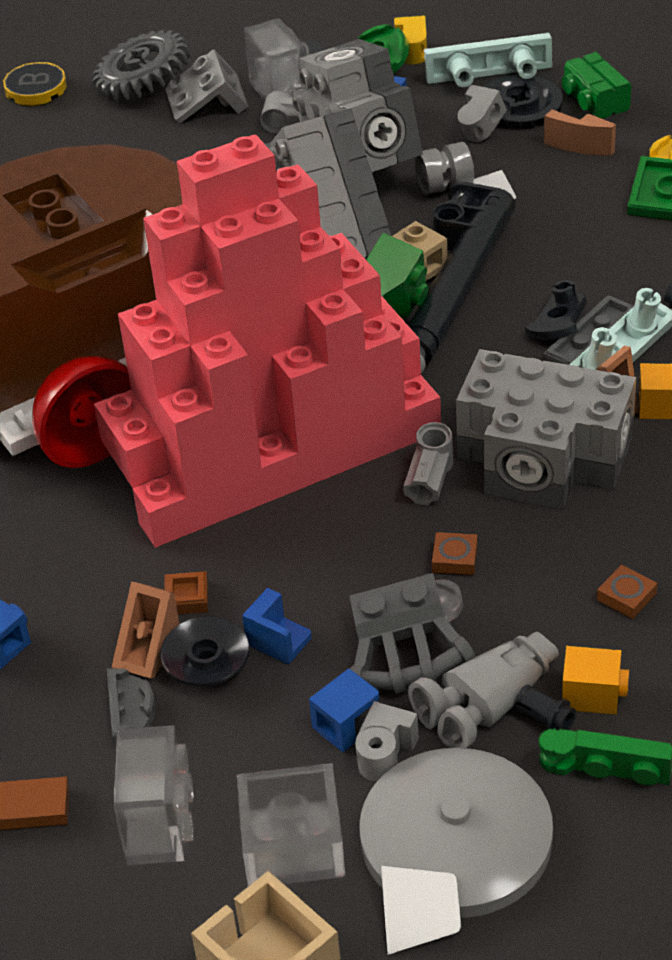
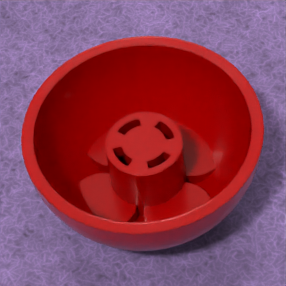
[32,356,131,468]

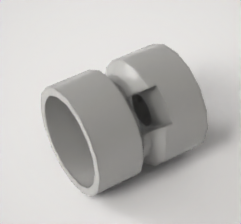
[415,141,474,195]

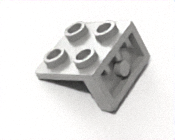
[165,49,248,124]

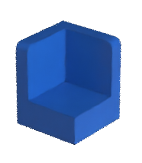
[242,587,312,665]
[309,668,379,753]

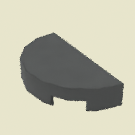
[107,669,156,747]

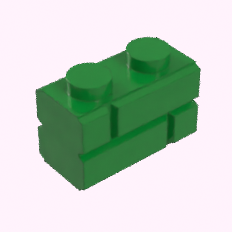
[562,52,632,119]

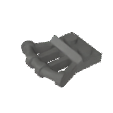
[349,573,476,694]

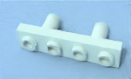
[424,33,552,87]
[570,288,672,370]

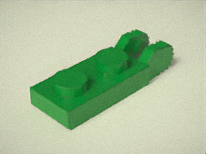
[538,728,672,785]

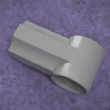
[260,91,300,134]
[403,422,453,506]

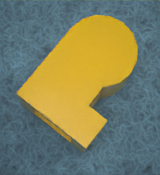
[394,16,427,65]

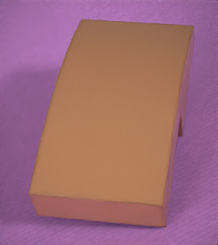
[544,110,616,156]

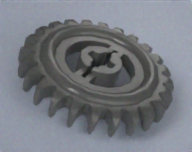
[92,30,191,102]

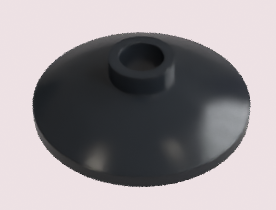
[161,616,249,687]

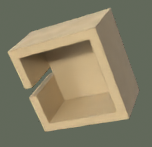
[191,871,340,960]

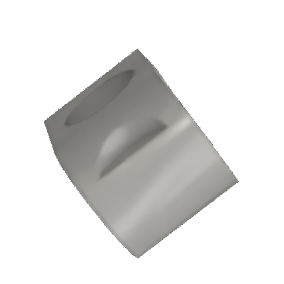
[458,85,506,142]
[355,701,419,781]

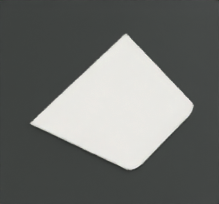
[381,866,461,955]

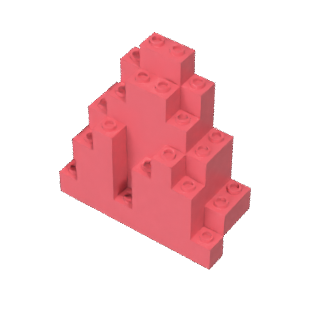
[94,134,441,548]

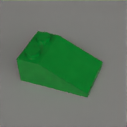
[366,233,429,320]

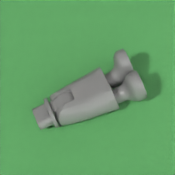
[408,632,559,748]

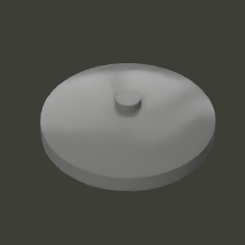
[360,748,553,918]

